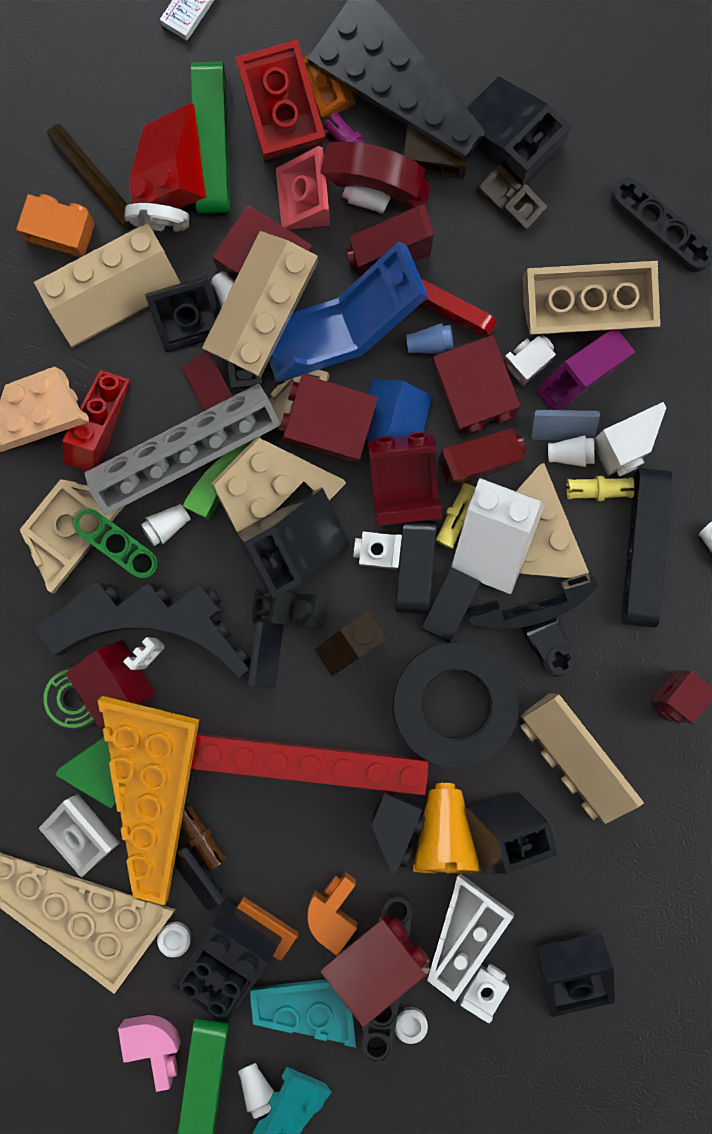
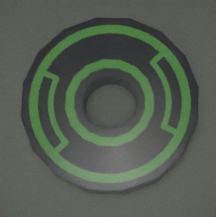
[40,666,95,731]

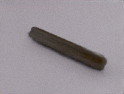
[47,123,131,227]

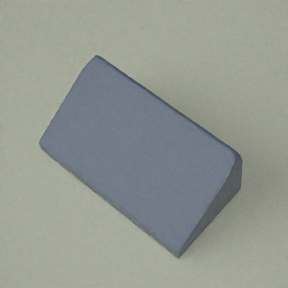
[531,410,600,441]

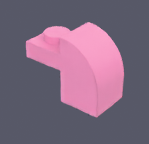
[118,1015,182,1092]

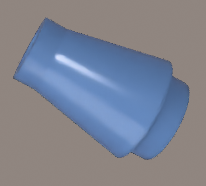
[406,323,454,354]

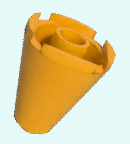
[413,783,479,874]

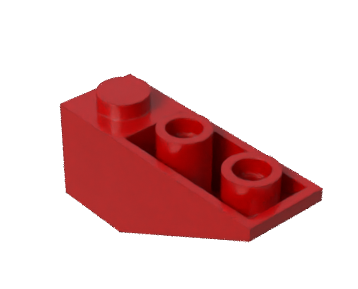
[62,370,130,471]

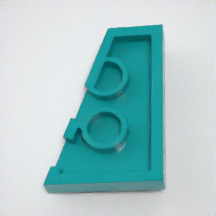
[250,979,356,1048]
[252,1067,332,1134]

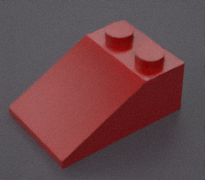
[235,39,325,162]
[129,103,206,209]

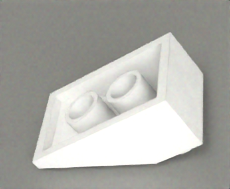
[452,478,546,594]

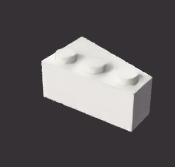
[427,873,514,1002]

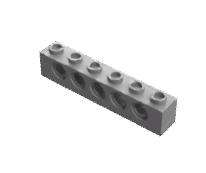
[84,383,281,515]

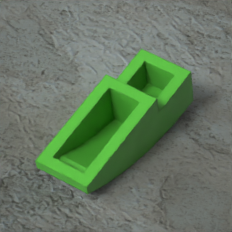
[182,436,262,521]

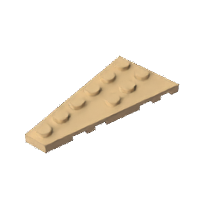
[0,853,176,994]

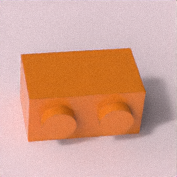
[16,194,95,257]

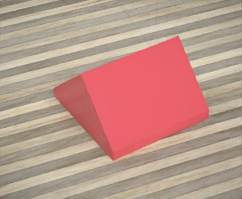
[276,146,330,230]

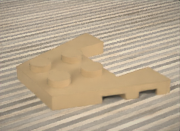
[211,437,346,533]

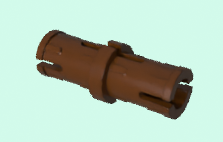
[181,804,226,871]

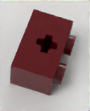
[651,670,712,724]

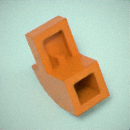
[308,872,357,956]

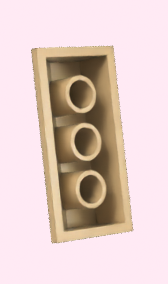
[34,222,180,348]
[202,231,318,378]
[522,261,660,335]
[519,693,644,824]

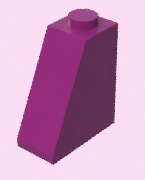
[535,330,635,410]

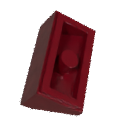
[182,351,232,411]

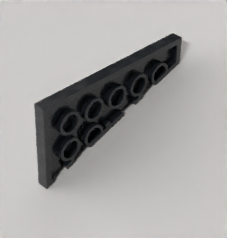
[308,0,484,161]

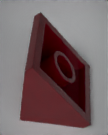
[65,640,156,729]

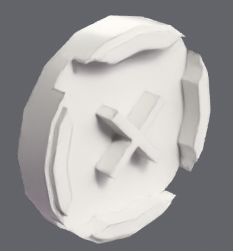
[124,203,190,232]

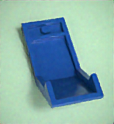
[269,242,429,382]

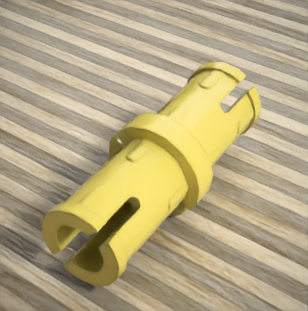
[566,476,634,501]
[435,483,476,549]

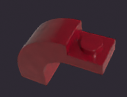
[320,142,430,210]

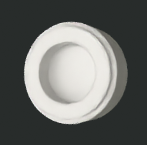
[157,922,191,957]
[395,1007,428,1044]

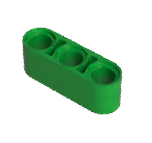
[72,508,157,578]

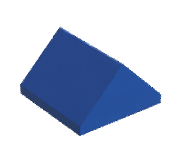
[364,379,433,444]

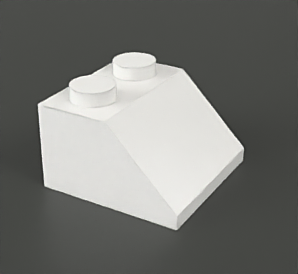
[594,402,666,477]

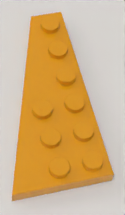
[98,696,199,905]

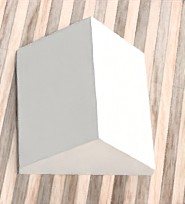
[39,794,120,877]

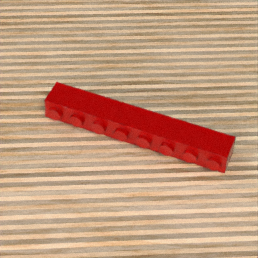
[191,733,429,795]

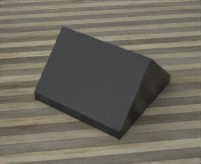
[145,276,220,352]

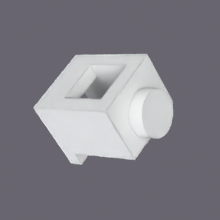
[503,335,556,386]
[353,532,402,570]
[458,964,509,1024]

